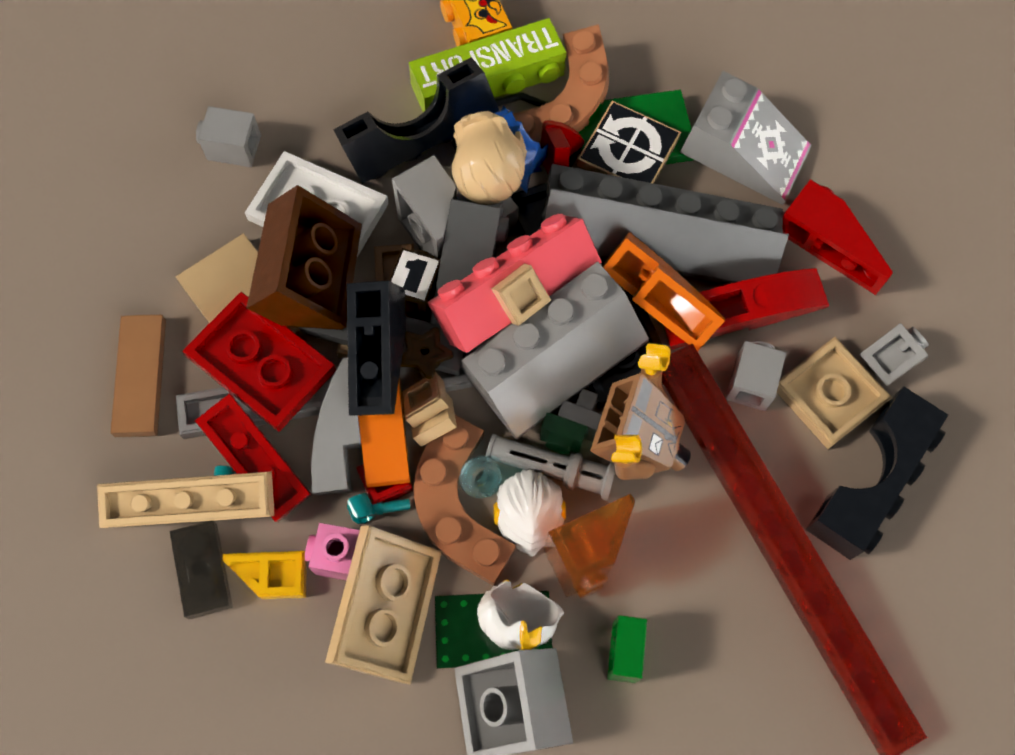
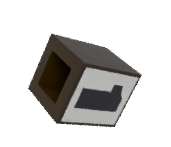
[389,248,441,320]

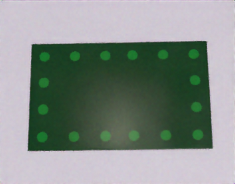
[435,591,552,669]

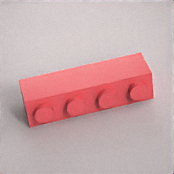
[427,214,602,353]

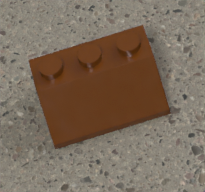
[247,185,362,330]

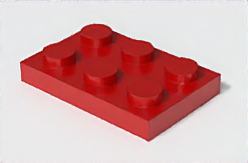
[182,292,336,432]

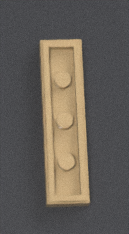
[97,471,275,528]

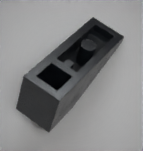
[347,281,406,416]

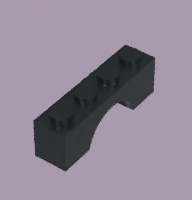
[333,57,500,184]
[806,386,948,560]

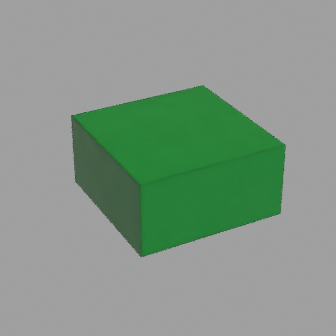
[607,615,647,683]

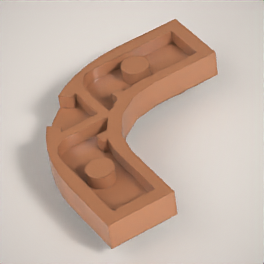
[513,24,609,145]
[414,415,516,586]

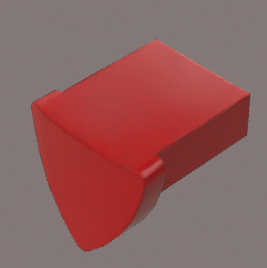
[540,120,584,175]

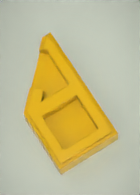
[222,551,307,599]

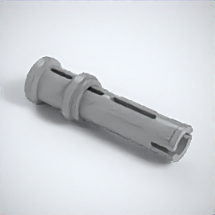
[485,434,615,501]

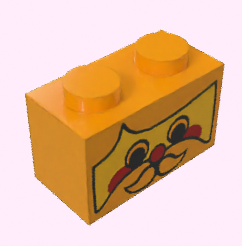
[440,0,512,46]

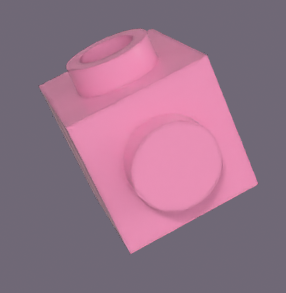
[305,523,360,580]

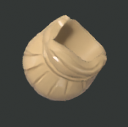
[452,111,527,205]

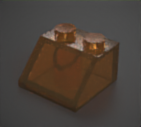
[544,494,635,599]

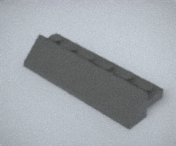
[540,164,789,284]

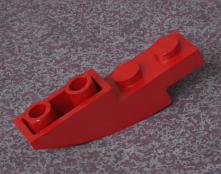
[663,268,829,350]

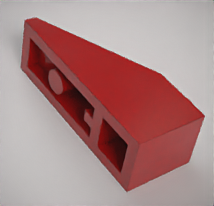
[783,179,893,295]

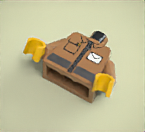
[590,343,691,480]

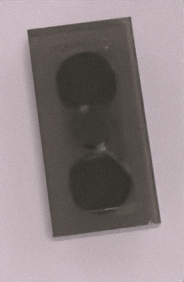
[169,521,233,620]

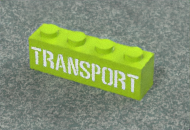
[409,18,567,112]

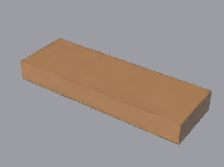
[110,314,166,437]

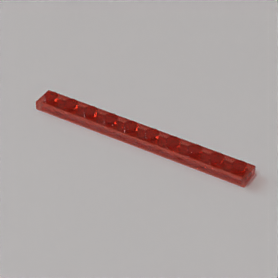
[662,343,928,755]

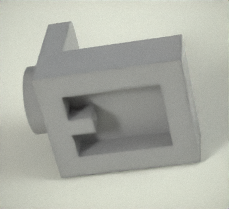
[860,323,929,387]

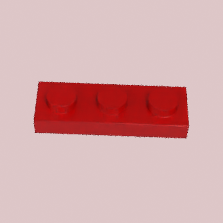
[194,393,312,522]

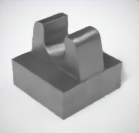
[555,388,602,442]

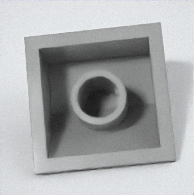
[392,155,458,260]
[454,648,573,755]

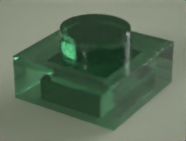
[539,412,587,454]

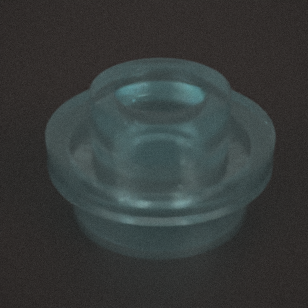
[459,455,502,498]

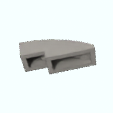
[311,357,362,496]

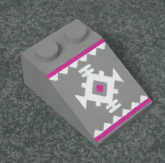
[680,71,812,205]

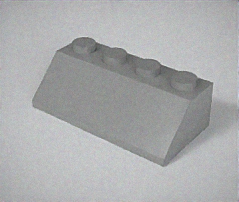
[462,261,649,440]

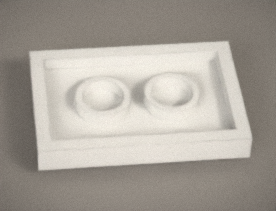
[245,151,389,257]

